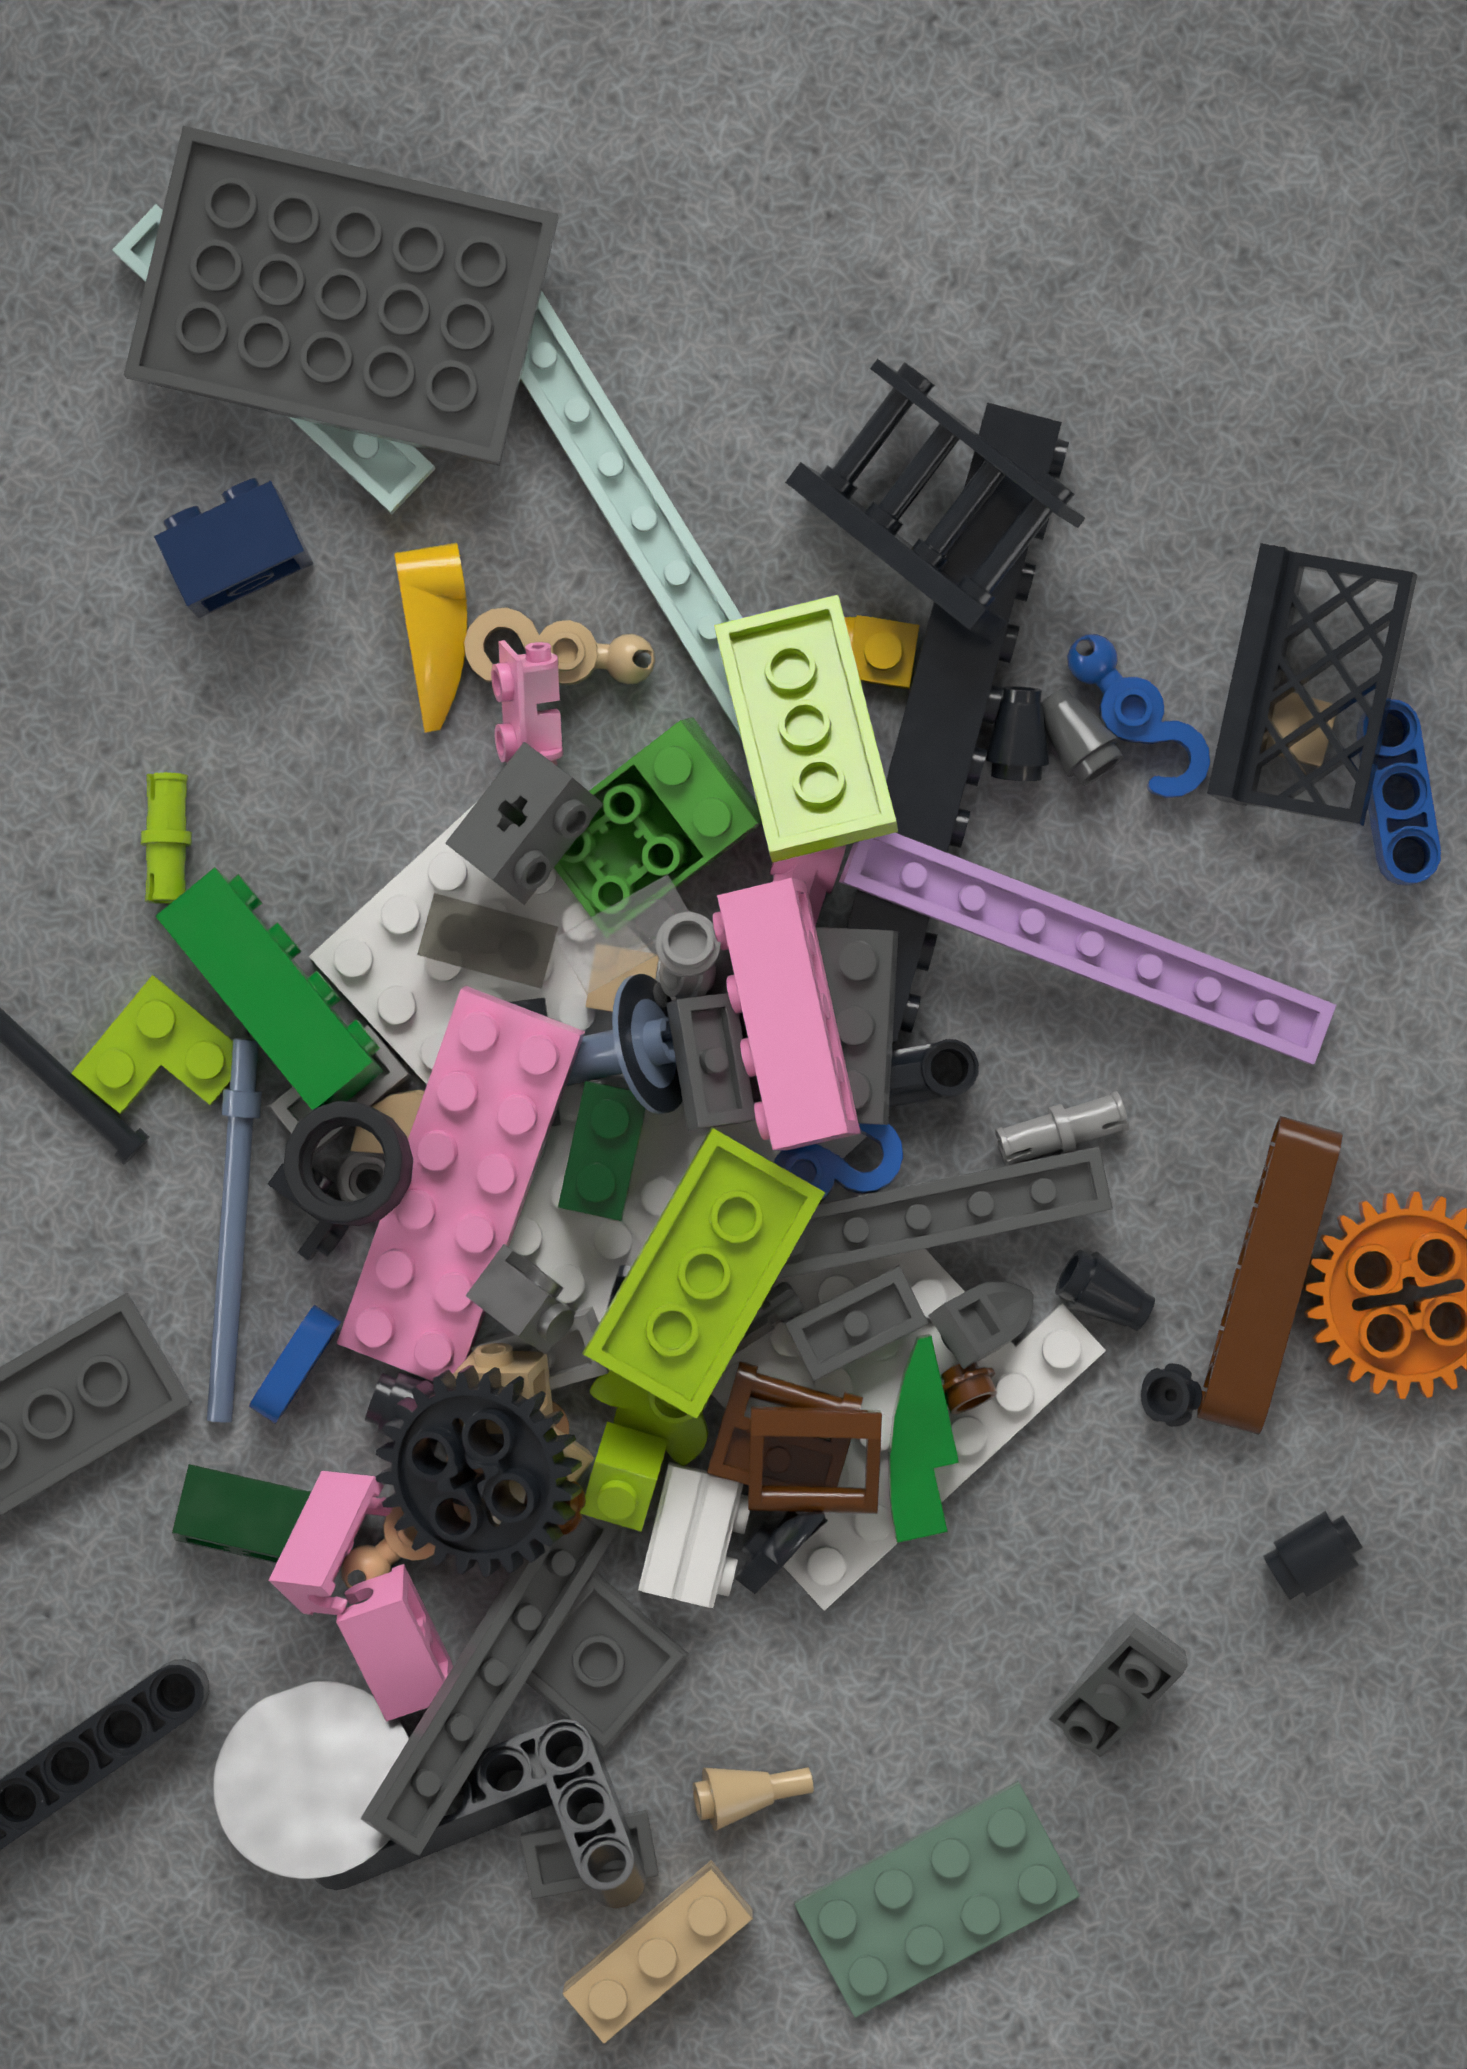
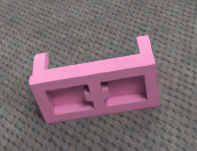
[268,1471,392,1615]
[336,1564,453,1722]

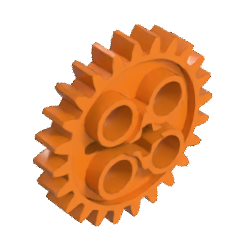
[1303,1191,1467,1399]

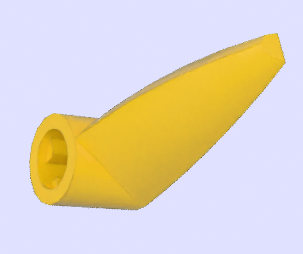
[394,543,467,733]

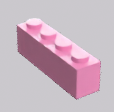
[713,877,861,1151]

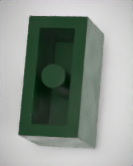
[558,1081,647,1221]

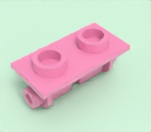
[491,640,563,766]

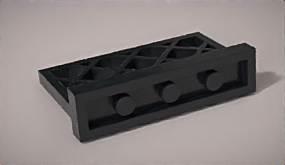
[1207,543,1417,826]

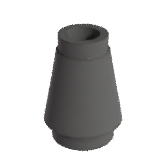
[1042,688,1123,786]

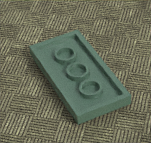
[794,1781,1080,2018]

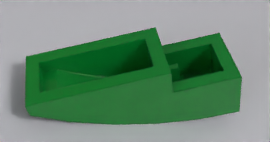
[888,1334,959,1543]

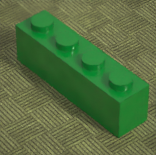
[156,867,383,1110]

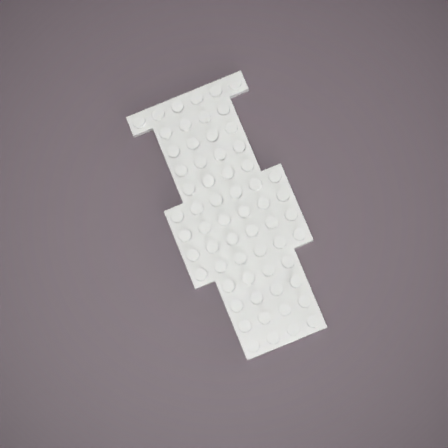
[309,802,1106,1611]

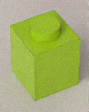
[580,1422,668,1532]

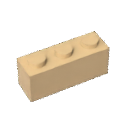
[563,1860,753,2043]

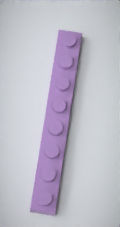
[839,833,1336,1065]

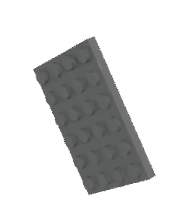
[124,126,559,466]

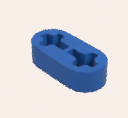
[249,1305,341,1424]

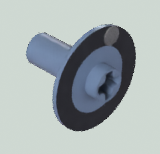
[566,974,683,1114]

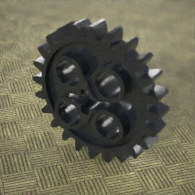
[376,1365,582,1577]

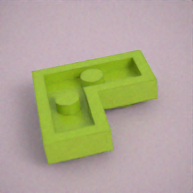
[71,975,233,1114]

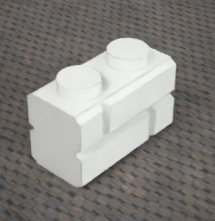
[638,1462,750,1608]

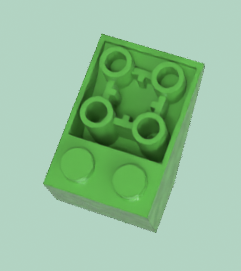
[554,717,762,938]

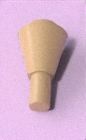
[693,1767,814,1831]

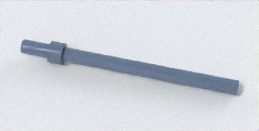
[206,1038,262,1423]

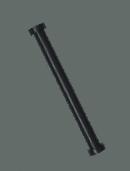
[0,1008,150,1165]

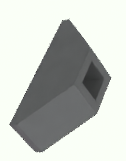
[1049,1612,1188,1757]

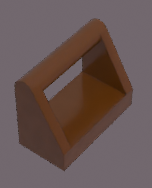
[748,1406,882,1514]

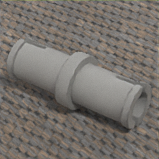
[995,1091,1129,1166]

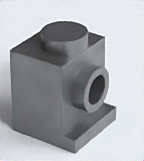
[466,1244,576,1354]

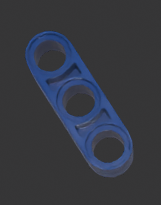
[1356,699,1441,886]

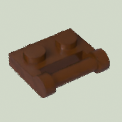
[707,1361,863,1487]

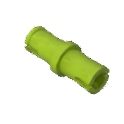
[140,772,192,904]

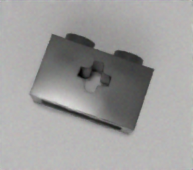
[445,742,603,905]

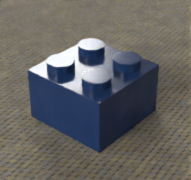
[154,478,314,618]

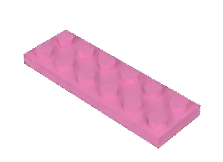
[337,986,585,1381]

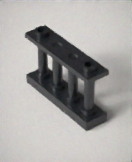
[785,359,1085,642]

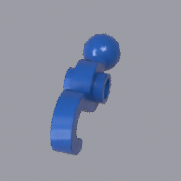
[1067,634,1210,798]
[774,1123,903,1202]

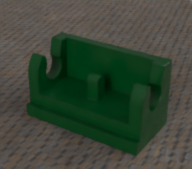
[172,1464,311,1564]

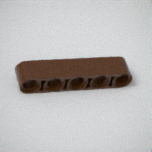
[1197,1116,1343,1435]

